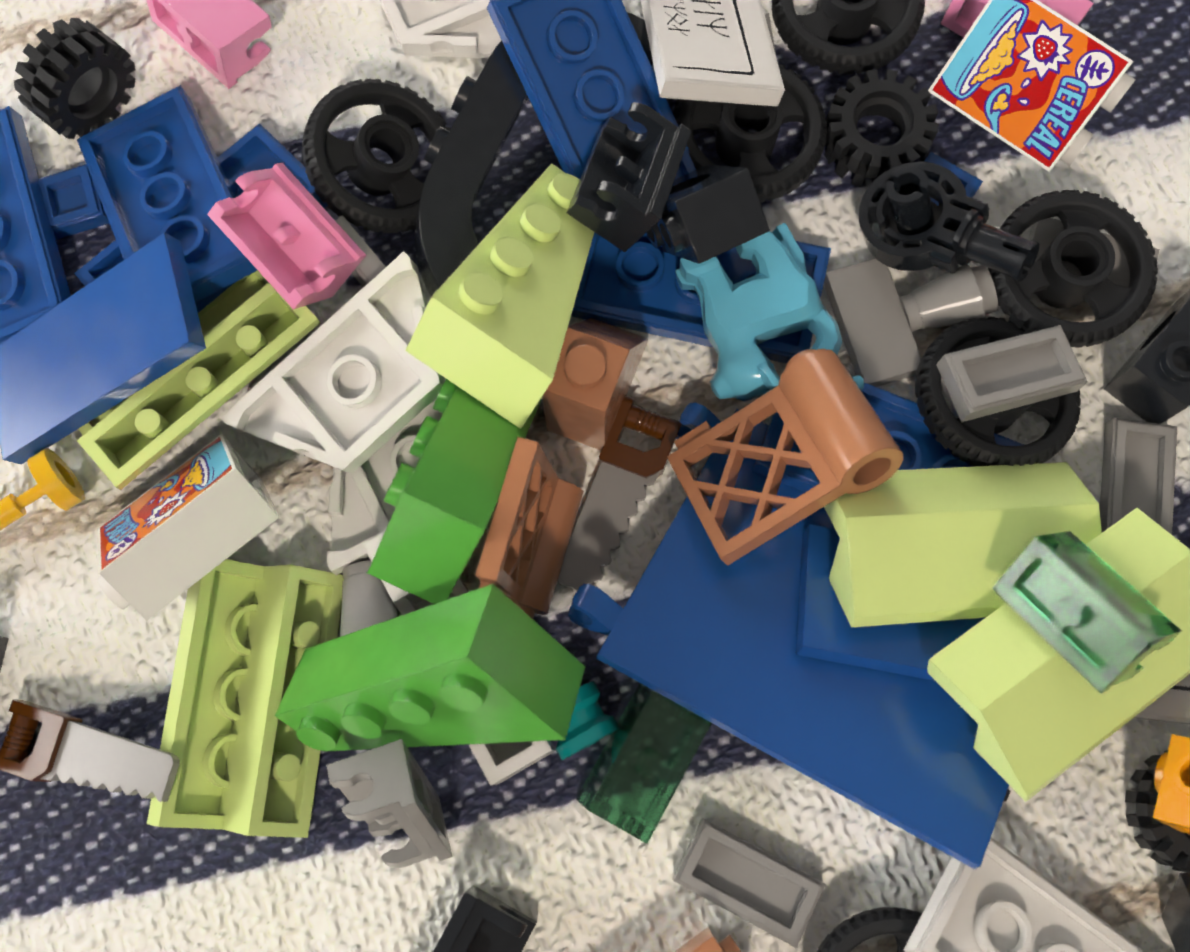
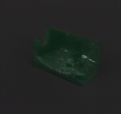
[992,531,1182,693]
[576,683,712,844]

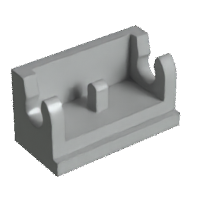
[327,739,453,868]

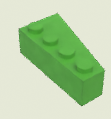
[367,379,542,604]
[275,584,585,751]

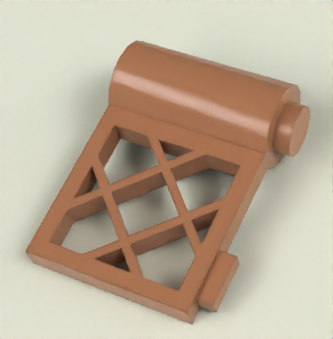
[667,349,903,566]
[475,437,584,619]

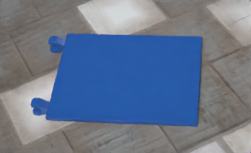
[568,402,1009,869]

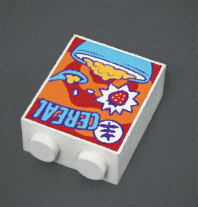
[928,0,1136,172]
[96,434,280,621]

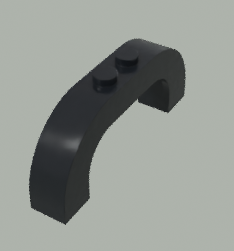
[415,12,653,297]

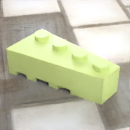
[405,163,594,429]

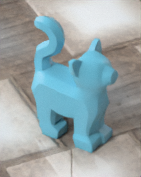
[675,223,864,402]

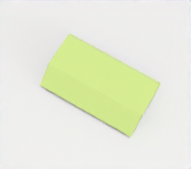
[77,270,320,490]
[824,462,1102,628]
[927,508,1190,802]
[147,559,344,838]

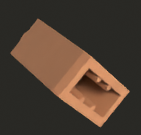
[542,318,648,451]

